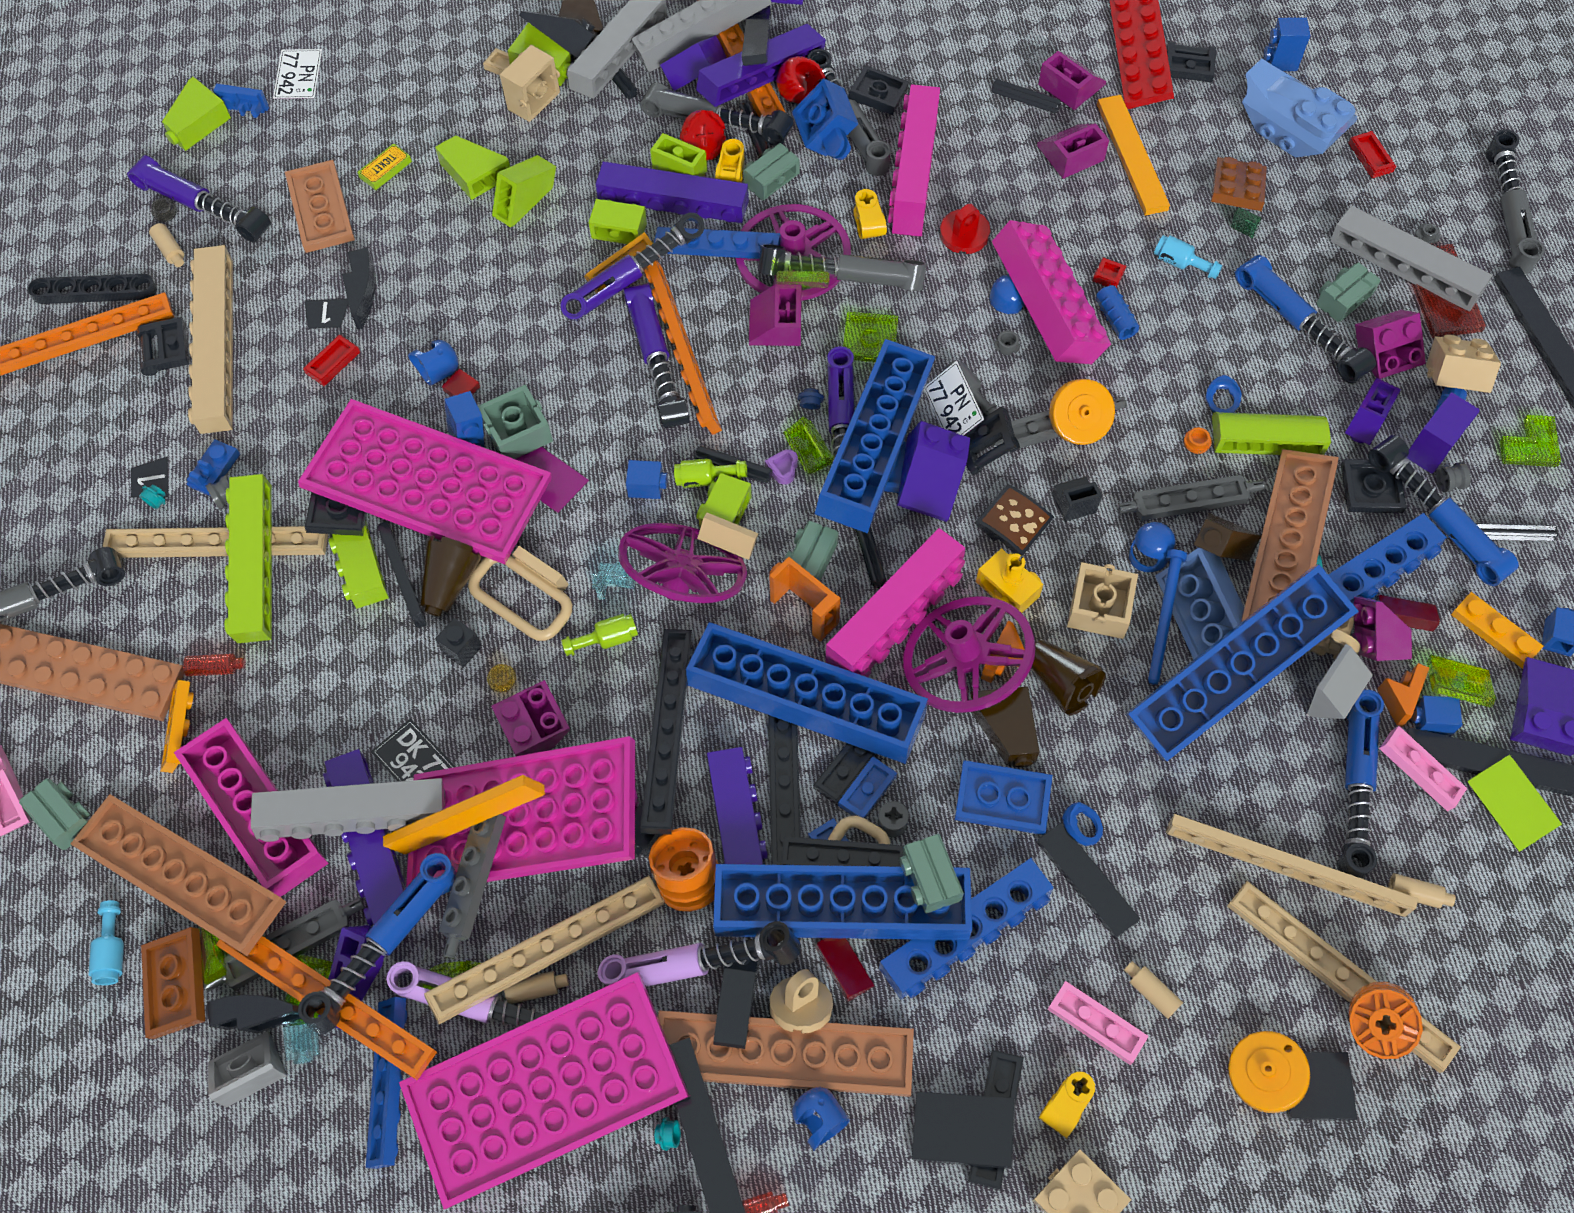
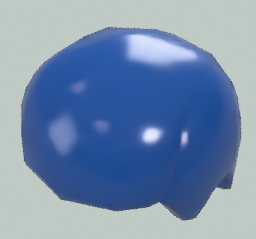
[989,274,1025,314]

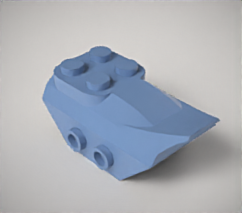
[1242,59,1357,158]

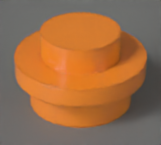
[1184,427,1212,454]

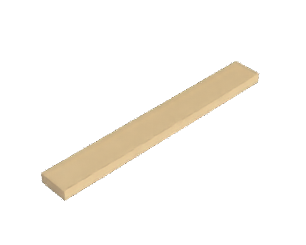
[103,526,328,558]
[1166,814,1418,917]
[424,876,664,1024]
[1227,881,1461,1073]

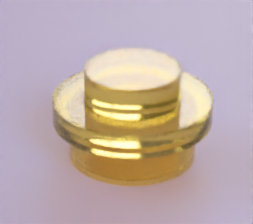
[487,664,516,693]

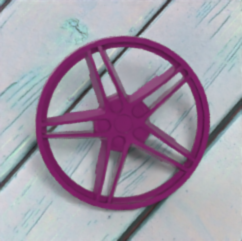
[735,204,851,300]
[618,523,747,603]
[903,596,1035,713]

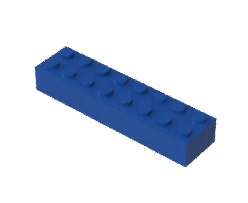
[815,339,936,533]
[1125,564,1359,761]
[686,622,928,764]
[713,864,972,940]

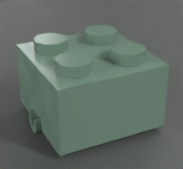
[478,384,553,459]

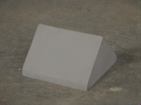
[1307,644,1373,719]
[208,1031,287,1108]

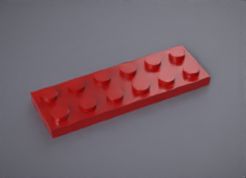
[1110,0,1174,109]

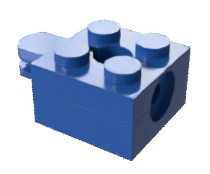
[792,78,858,160]

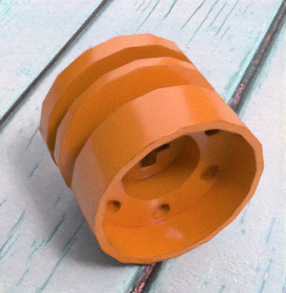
[649,827,718,912]
[1348,982,1423,1059]

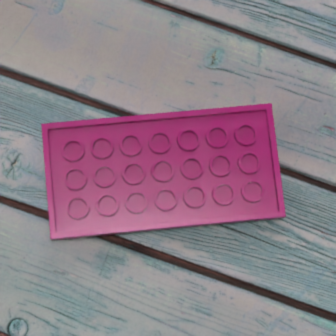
[298,399,551,564]
[406,736,635,887]
[399,972,690,1210]

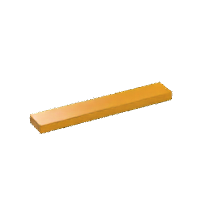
[1097,95,1170,216]
[383,775,545,855]

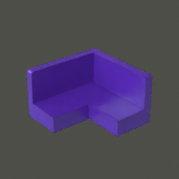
[660,36,727,91]
[1408,392,1480,474]

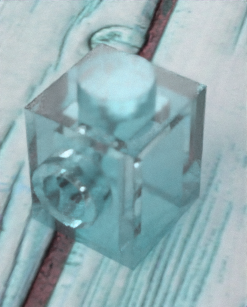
[283,1021,320,1064]

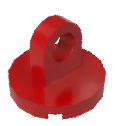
[680,110,726,160]
[940,204,990,254]

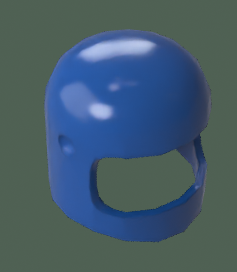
[408,340,459,386]
[1129,522,1176,572]
[792,1087,850,1151]

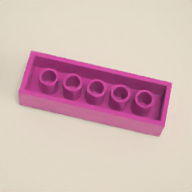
[888,85,940,237]
[992,220,1111,365]
[826,528,966,677]
[174,718,329,897]

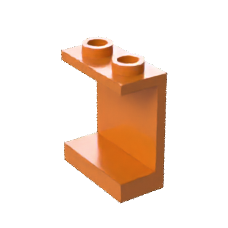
[769,557,840,642]

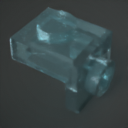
[592,562,636,600]

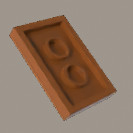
[1211,157,1267,211]
[141,927,205,1039]

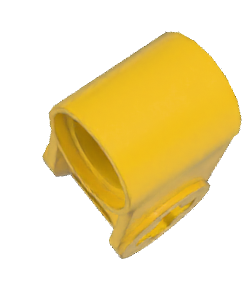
[715,139,745,183]
[853,189,887,239]
[1039,1072,1095,1138]

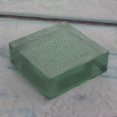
[1231,207,1262,238]

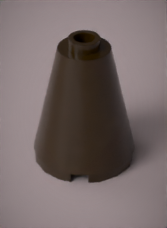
[420,535,482,617]
[1031,640,1106,716]

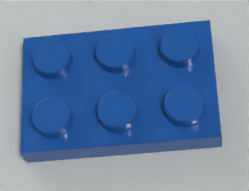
[955,760,1053,835]

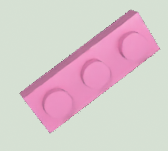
[1379,726,1467,812]
[1047,981,1149,1065]

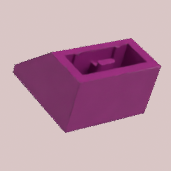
[1038,51,1106,110]
[1037,123,1109,179]
[749,284,802,346]
[1355,309,1426,379]
[1351,596,1412,661]
[491,680,570,756]

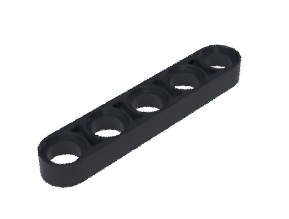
[27,273,157,304]

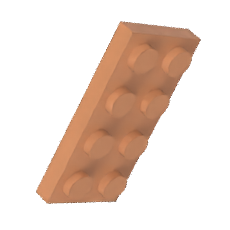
[285,160,355,253]

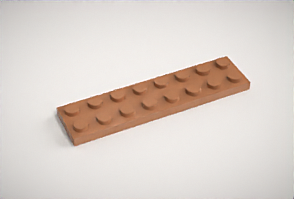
[1241,449,1339,622]
[0,624,186,721]
[71,794,286,956]
[658,1010,914,1097]

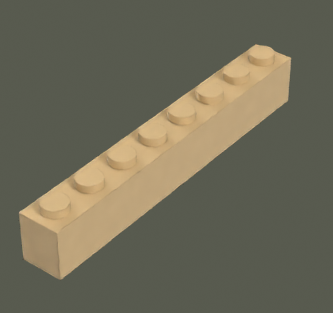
[188,245,233,434]

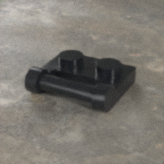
[1167,41,1216,82]
[137,317,189,376]
[964,406,1020,475]

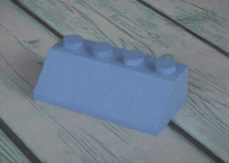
[1155,548,1244,659]

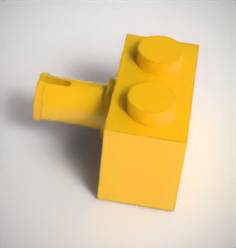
[976,548,1043,613]

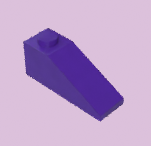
[1345,378,1401,445]
[318,925,385,1030]

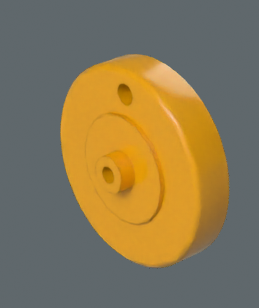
[1049,379,1115,445]
[1228,1031,1310,1113]

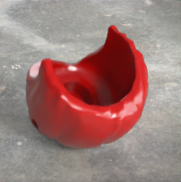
[776,56,825,104]

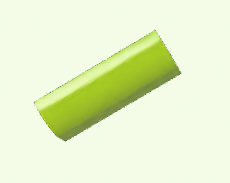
[1212,412,1331,455]

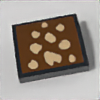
[974,484,1054,556]

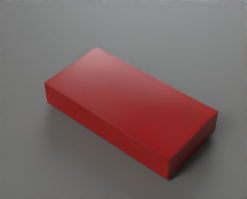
[1348,131,1396,179]
[303,334,360,387]

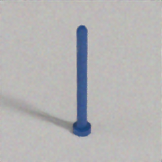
[1148,549,1187,685]

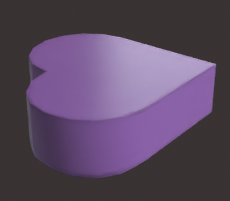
[765,450,798,484]

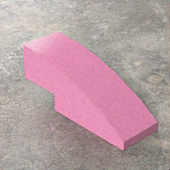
[0,745,31,836]

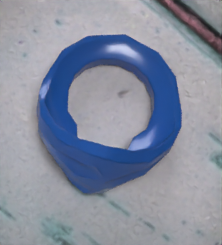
[1205,375,1242,413]
[1062,802,1103,846]

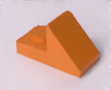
[981,621,1025,683]
[1378,663,1429,727]

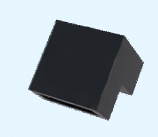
[1052,476,1102,522]

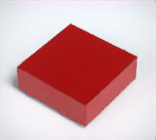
[1093,257,1127,288]
[442,369,480,397]

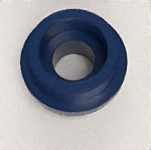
[797,388,824,410]

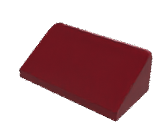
[1377,594,1440,632]
[815,938,874,1002]

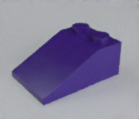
[897,421,970,522]
[1510,657,1574,756]

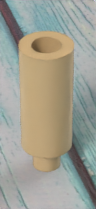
[149,223,184,267]
[1388,873,1456,909]
[1124,961,1184,1019]
[504,971,569,1004]

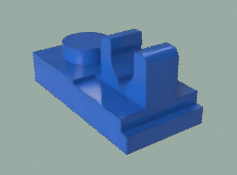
[213,83,269,118]
[187,439,240,496]

